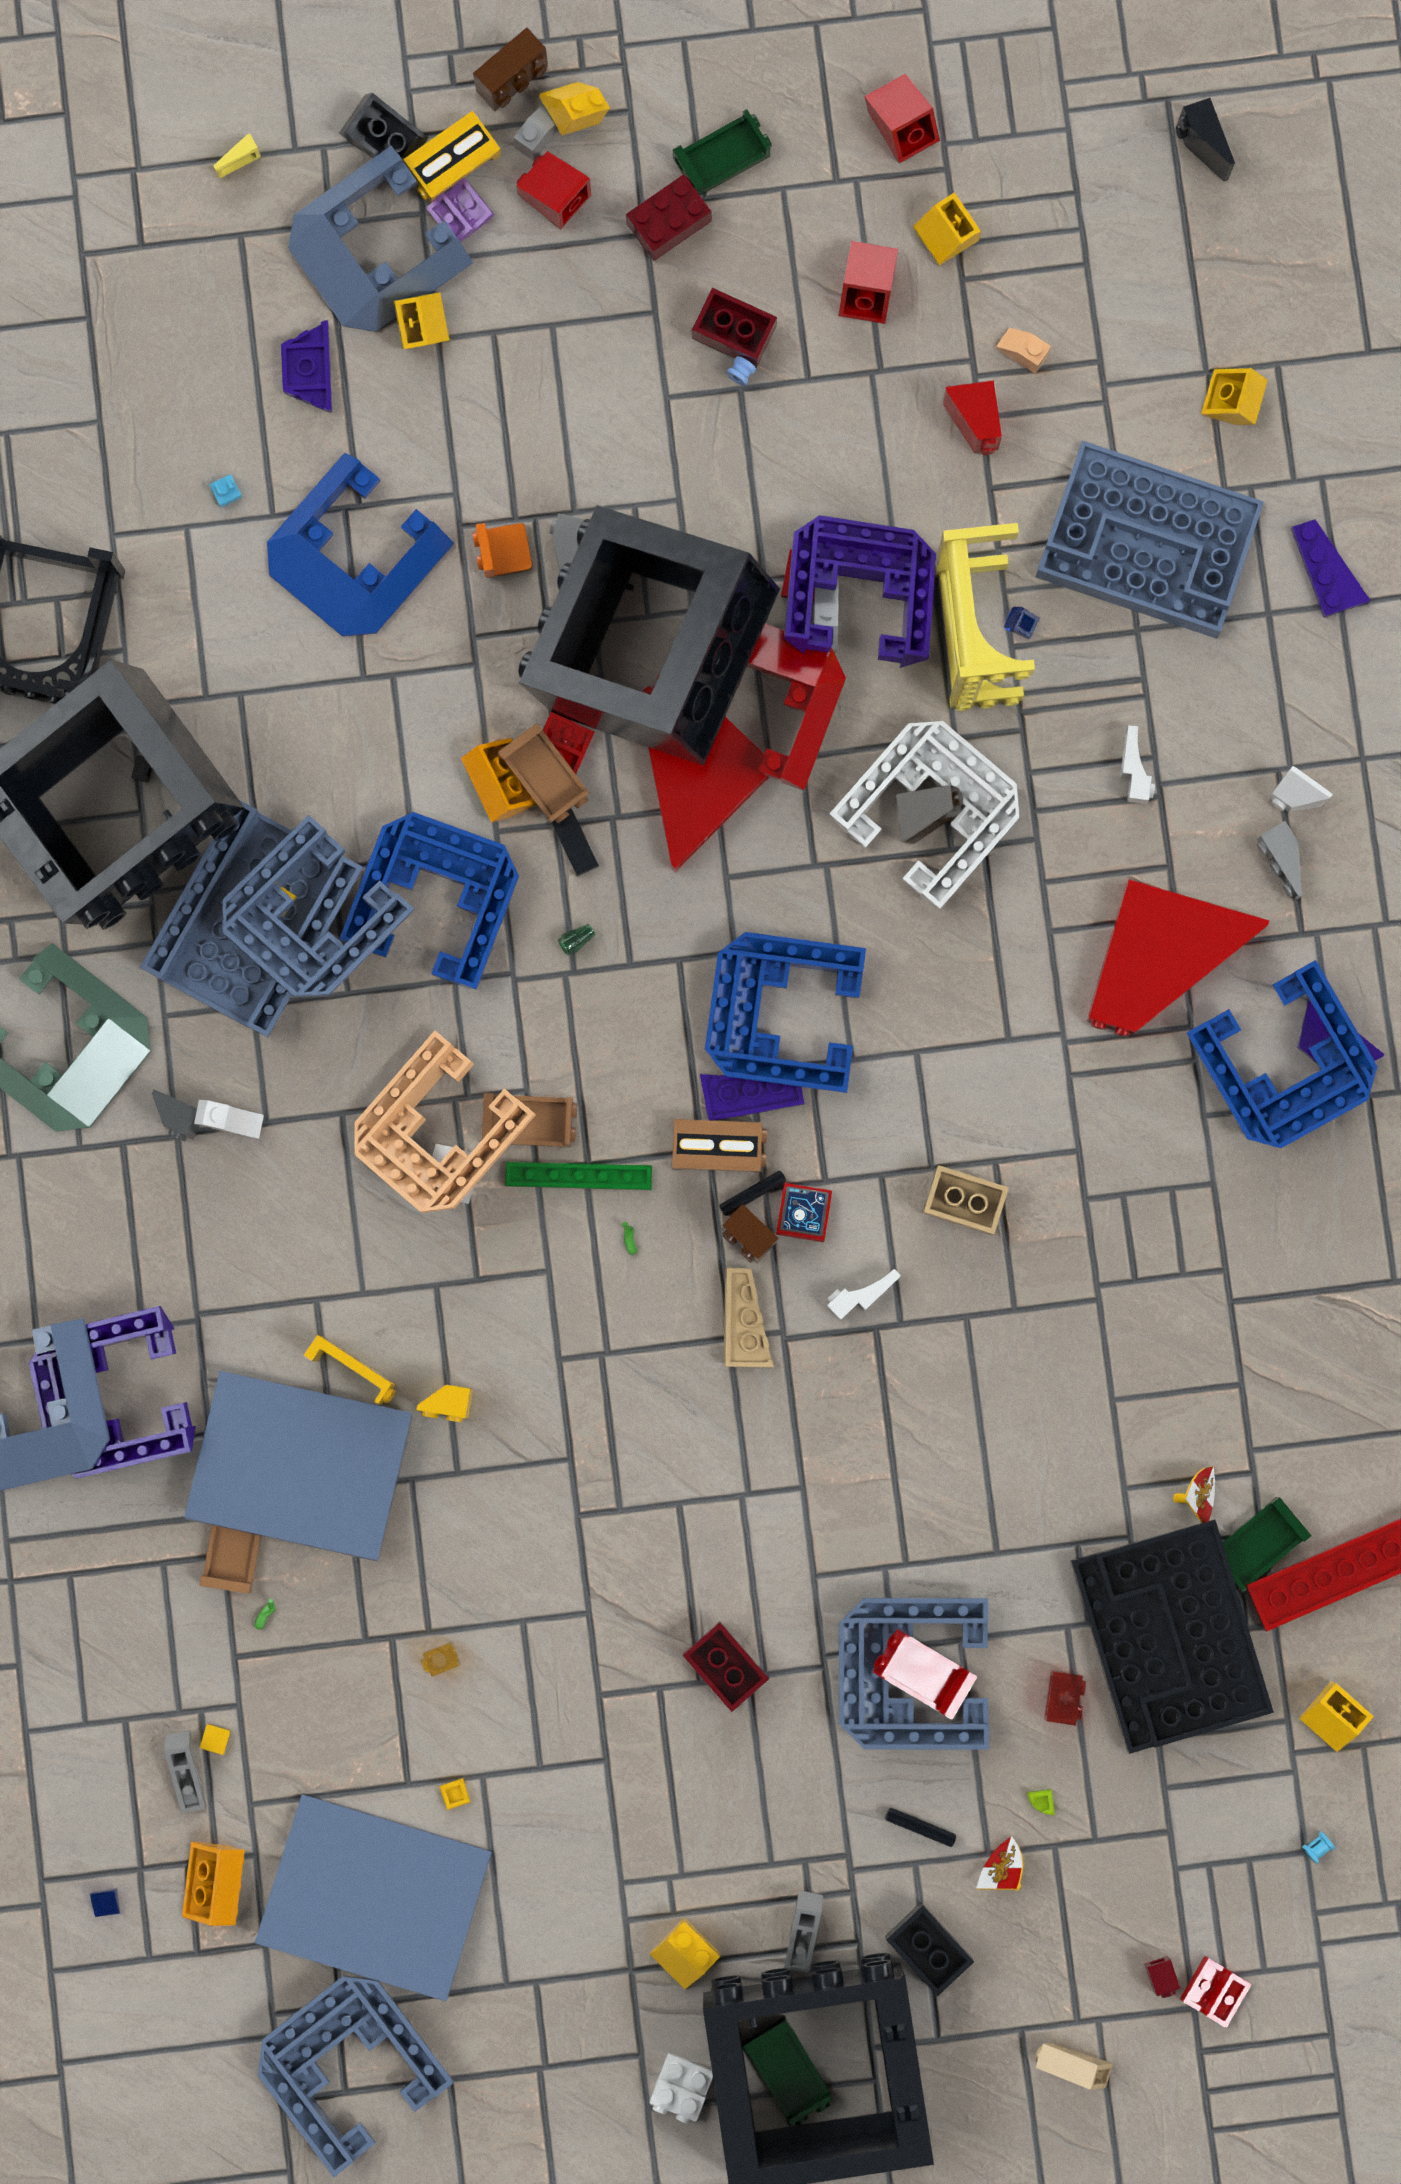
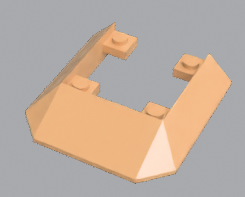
[355,1031,536,1213]

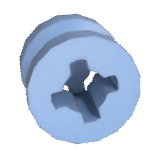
[726,356,756,386]

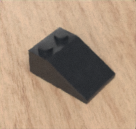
[339,93,429,160]
[1176,98,1235,181]

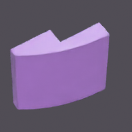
[426,178,495,242]

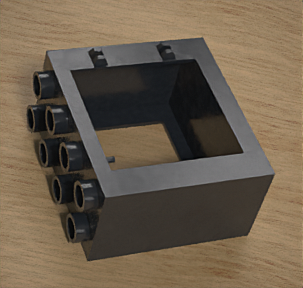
[518,505,780,766]
[0,660,245,930]
[703,1953,934,2184]

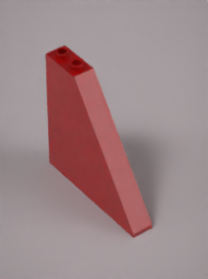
[642,674,770,873]
[1086,879,1270,1037]

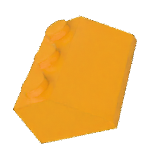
[461,738,538,823]
[182,1842,245,1926]

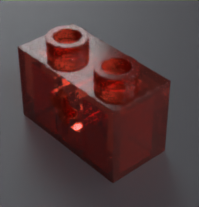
[1044,1670,1086,1726]

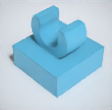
[209,474,242,508]

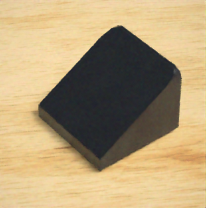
[131,755,152,783]

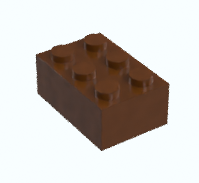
[473,27,548,111]
[722,1204,779,1263]

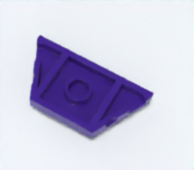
[281,320,332,413]
[1297,999,1385,1064]

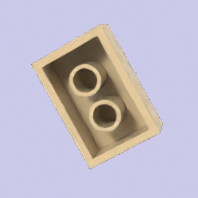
[922,1165,1009,1236]

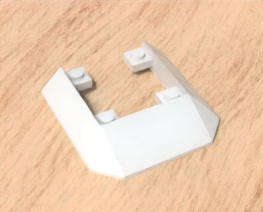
[829,721,1019,909]

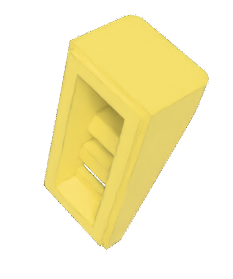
[214,133,261,179]

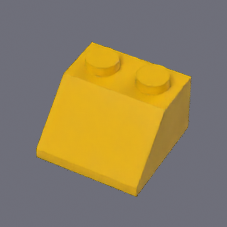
[539,82,610,136]
[1201,368,1268,425]
[650,1917,720,1989]

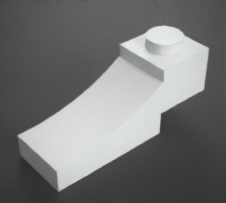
[1120,725,1155,804]
[194,1100,264,1139]
[827,1269,901,1320]

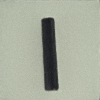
[719,1171,786,1216]
[885,1808,956,1847]

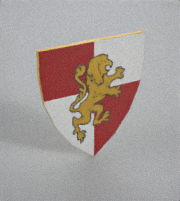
[1173,1466,1215,1523]
[976,1836,1023,1891]

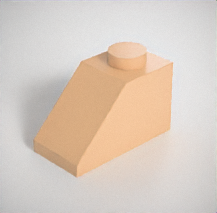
[996,328,1051,374]

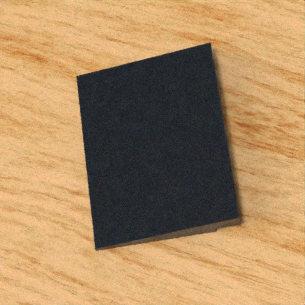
[1070,1519,1274,1754]

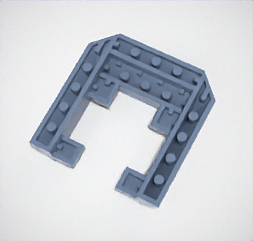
[288,146,473,332]
[223,815,415,997]
[0,1319,110,1491]
[839,1598,989,1750]
[258,1976,454,2177]

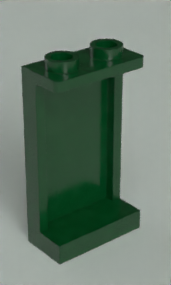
[672,109,772,196]
[1222,1497,1312,1592]
[743,2016,832,2126]

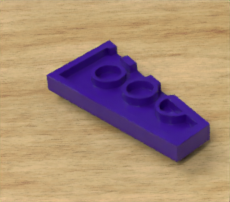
[1291,519,1371,618]
[700,1074,805,1121]

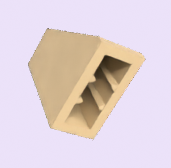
[1035,2043,1113,2090]

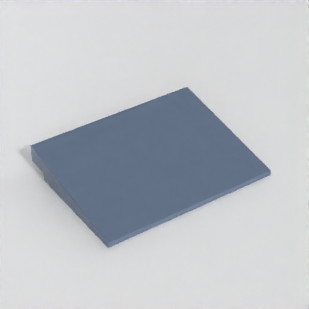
[1035,441,1264,639]
[184,1371,412,1562]
[255,1794,492,2001]

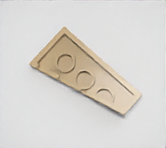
[724,1268,774,1368]

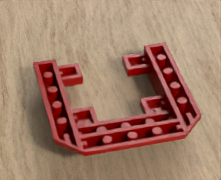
[709,624,846,791]

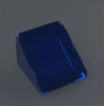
[1004,607,1040,639]
[90,1888,120,1917]

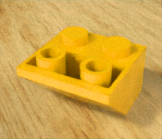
[913,192,981,266]
[393,292,449,349]
[416,1385,474,1422]
[1299,1681,1374,1752]

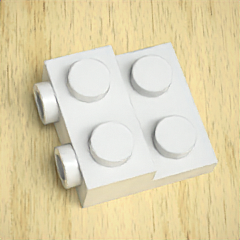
[649,2052,713,2124]

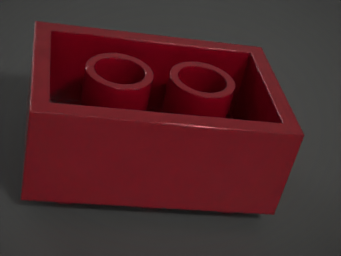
[626,174,712,261]
[692,288,777,368]
[683,1621,769,1712]

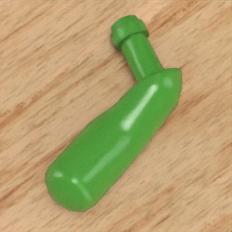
[622,1222,637,1255]
[254,1598,276,1630]

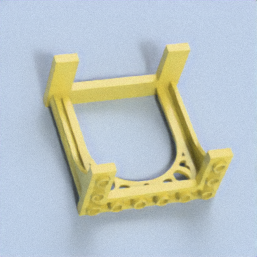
[935,523,1035,711]

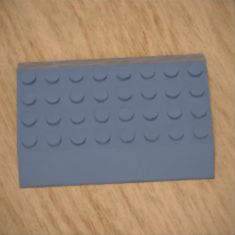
[140,801,363,1037]

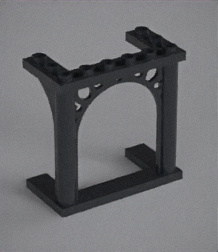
[0,535,125,704]

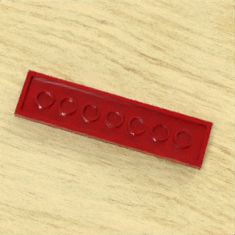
[1246,1518,1401,1632]

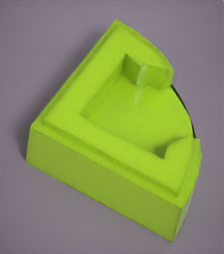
[1026,1789,1055,1815]

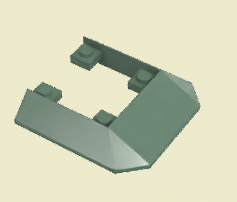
[0,943,151,1132]

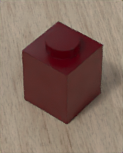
[1144,1956,1181,1998]

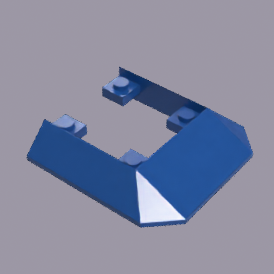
[267,453,454,637]
[339,812,519,990]
[705,932,866,1093]
[1186,960,1377,1148]

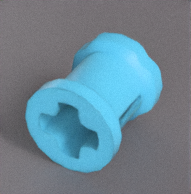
[1302,1831,1336,1864]

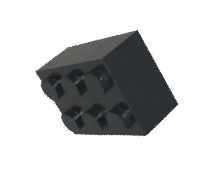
[885,1902,974,1997]

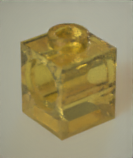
[421,1641,461,1677]

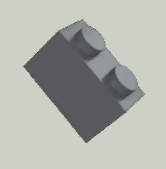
[152,1089,200,1141]

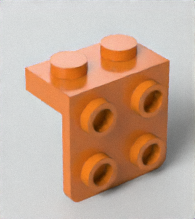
[472,523,532,578]

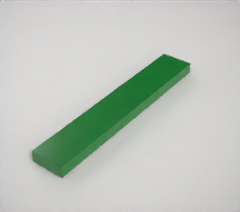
[505,1162,652,1190]

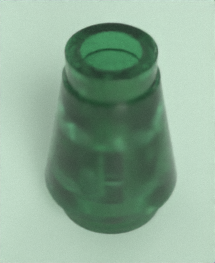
[558,924,595,956]

